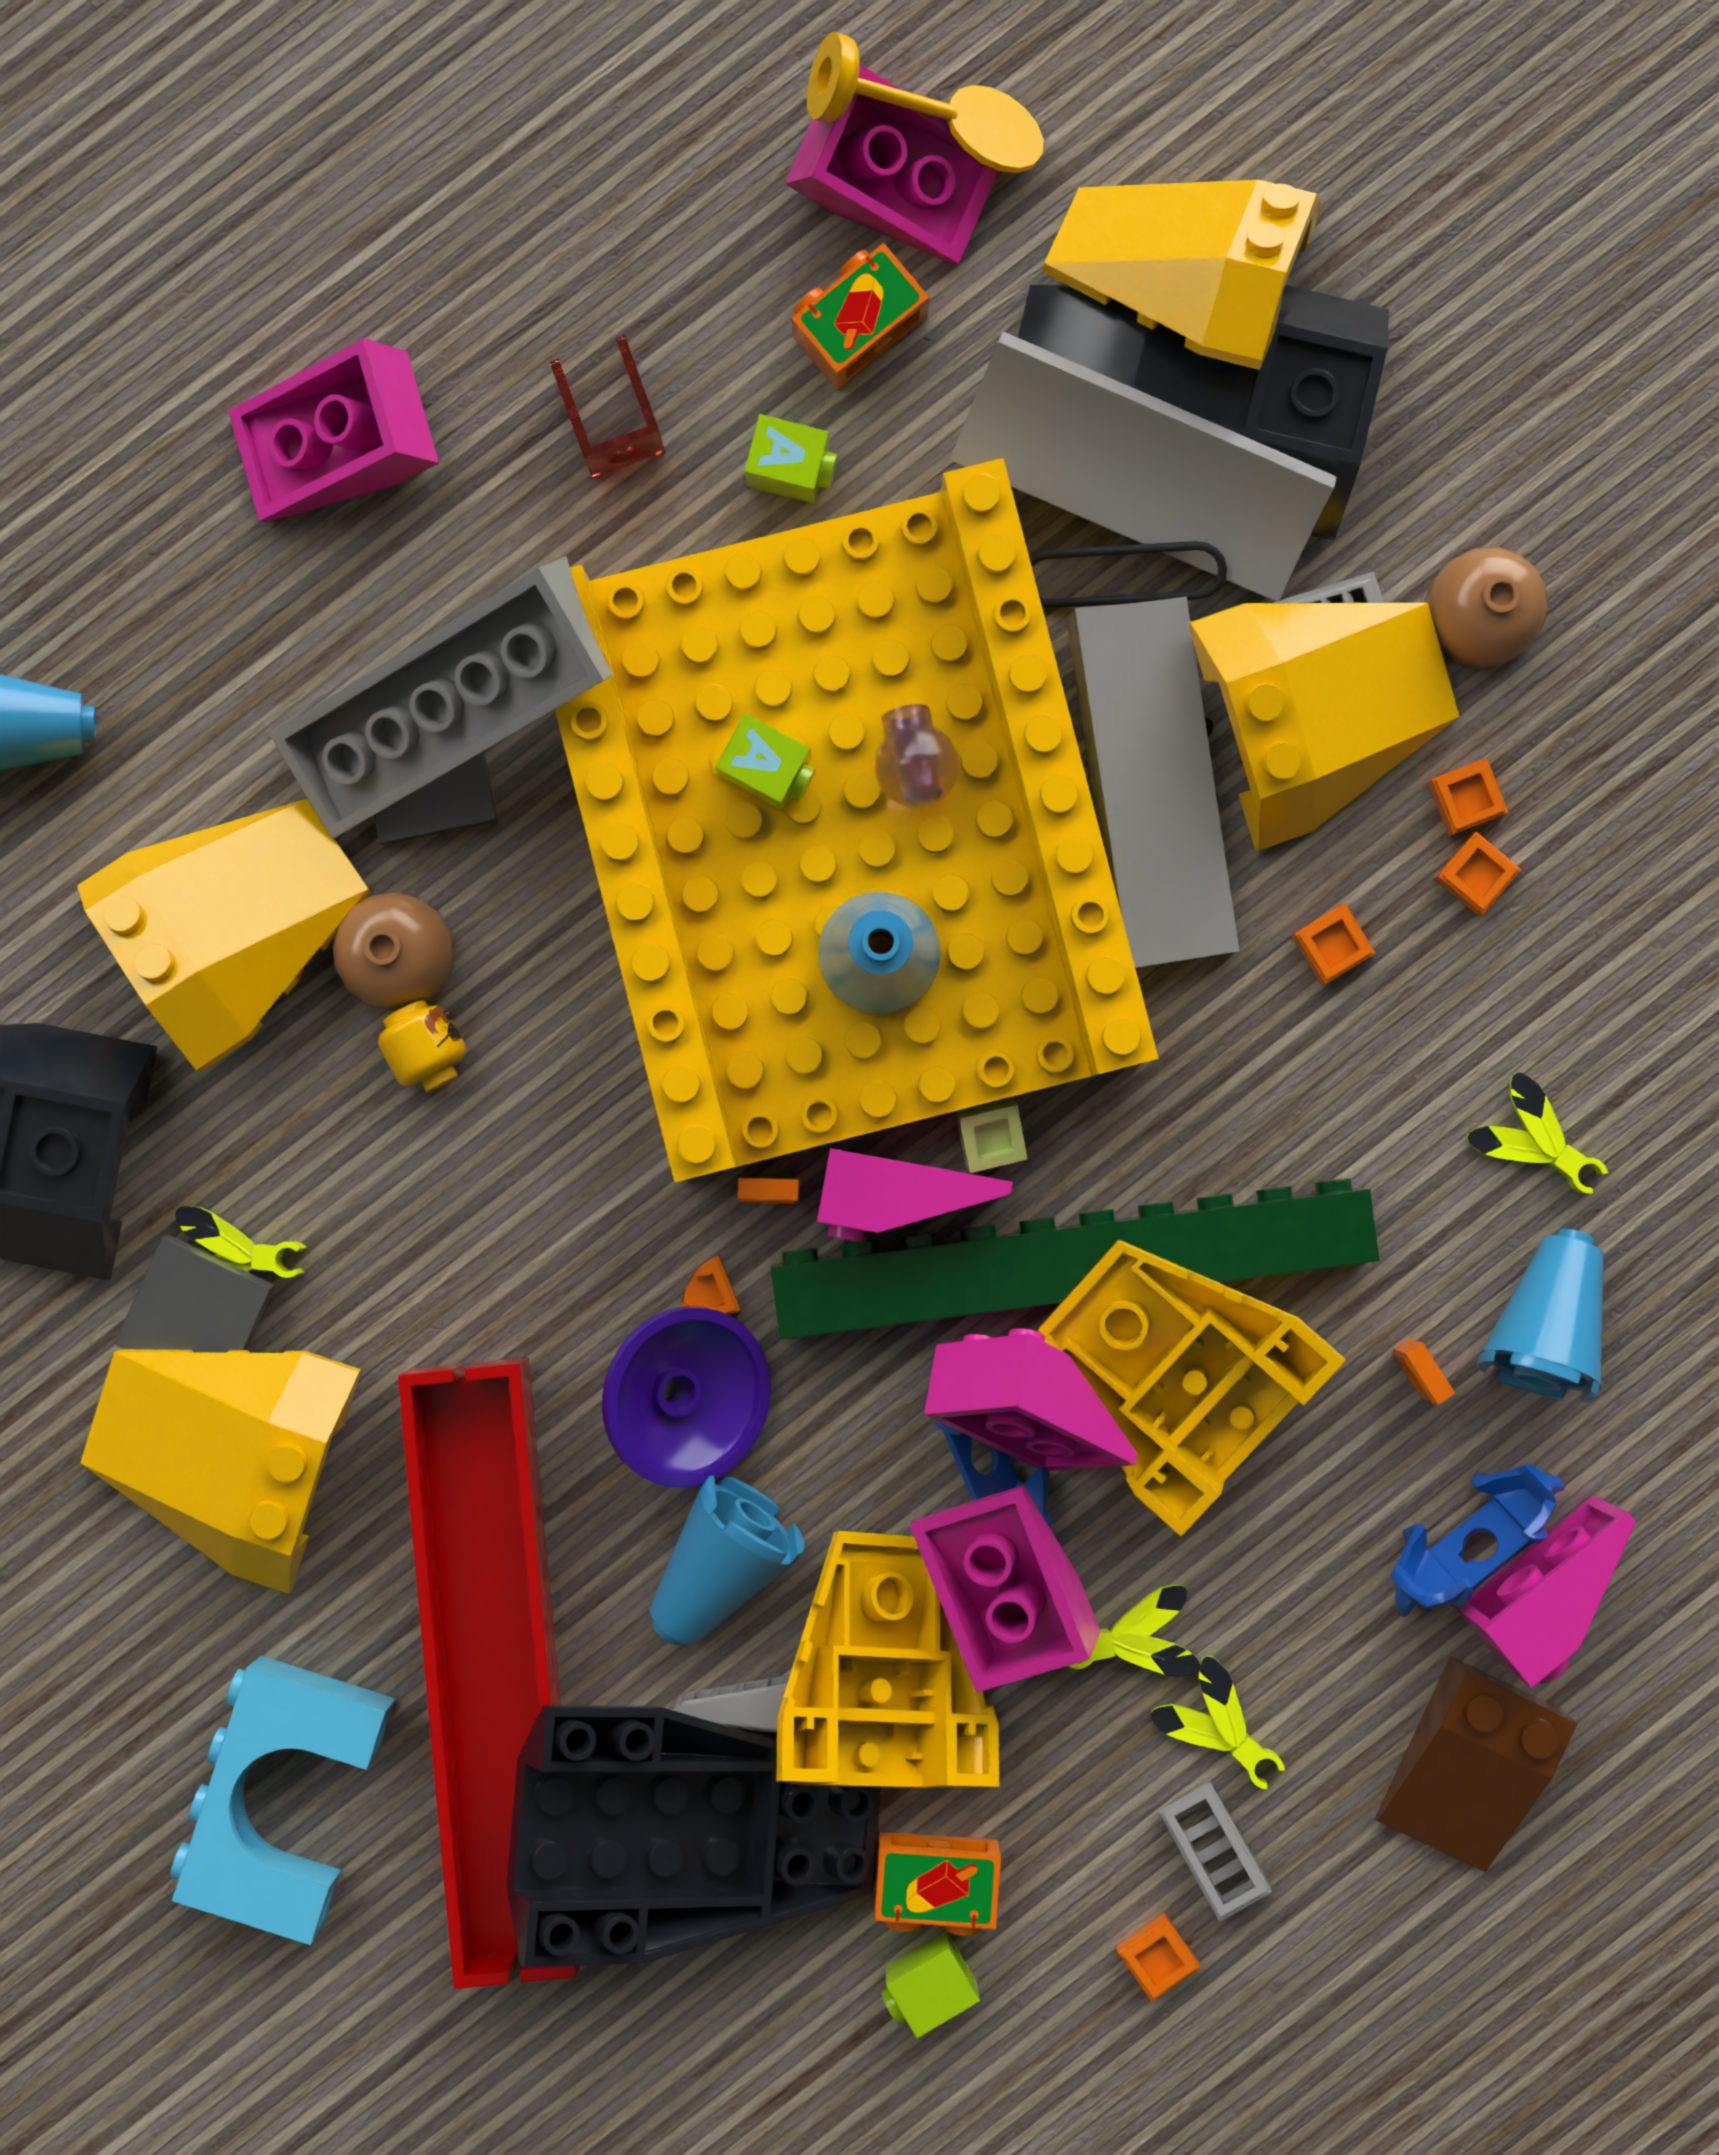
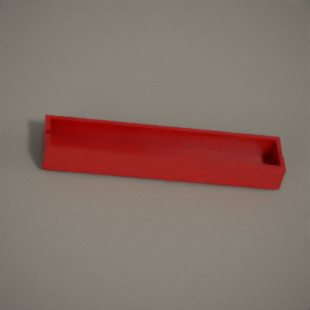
[398,1357,580,1989]

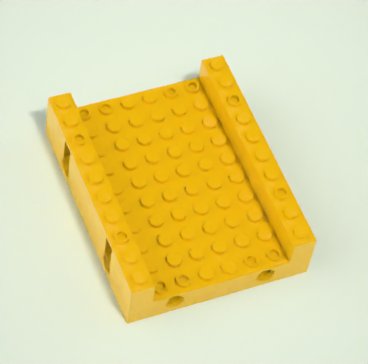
[555,458,1159,1183]

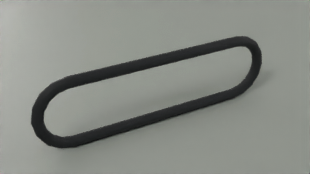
[1030,541,1227,608]

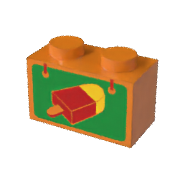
[791,242,929,391]
[874,1831,1001,1936]

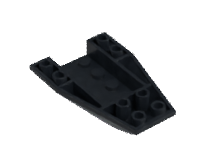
[1018,284,1389,540]
[0,1023,158,1280]
[506,1705,881,1967]

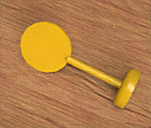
[807,31,1044,173]

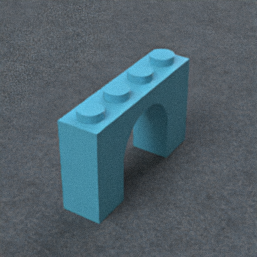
[170,1655,396,1945]

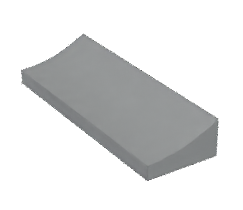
[950,331,1337,602]
[269,556,614,839]
[1066,596,1239,968]

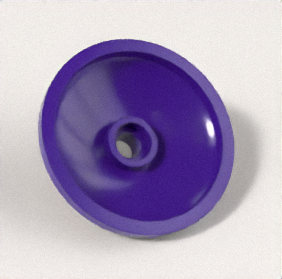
[602,1306,771,1488]

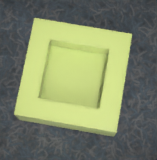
[955,1097,1028,1173]

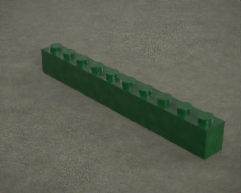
[770,1178,1380,1340]

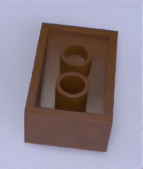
[1375,1656,1578,1872]

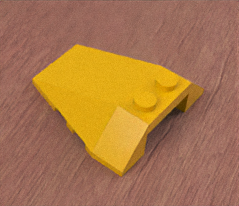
[1043,180,1321,370]
[1187,603,1460,851]
[77,799,371,1073]
[1038,1239,1345,1536]
[80,1349,362,1594]
[776,1531,999,1788]

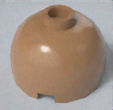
[1424,547,1548,670]
[332,892,454,1011]

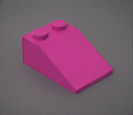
[785,64,998,265]
[228,338,439,523]
[817,1148,1013,1242]
[924,1329,1138,1471]
[909,1485,1101,1693]
[1456,1495,1636,1688]

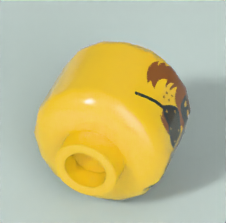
[378,999,467,1093]

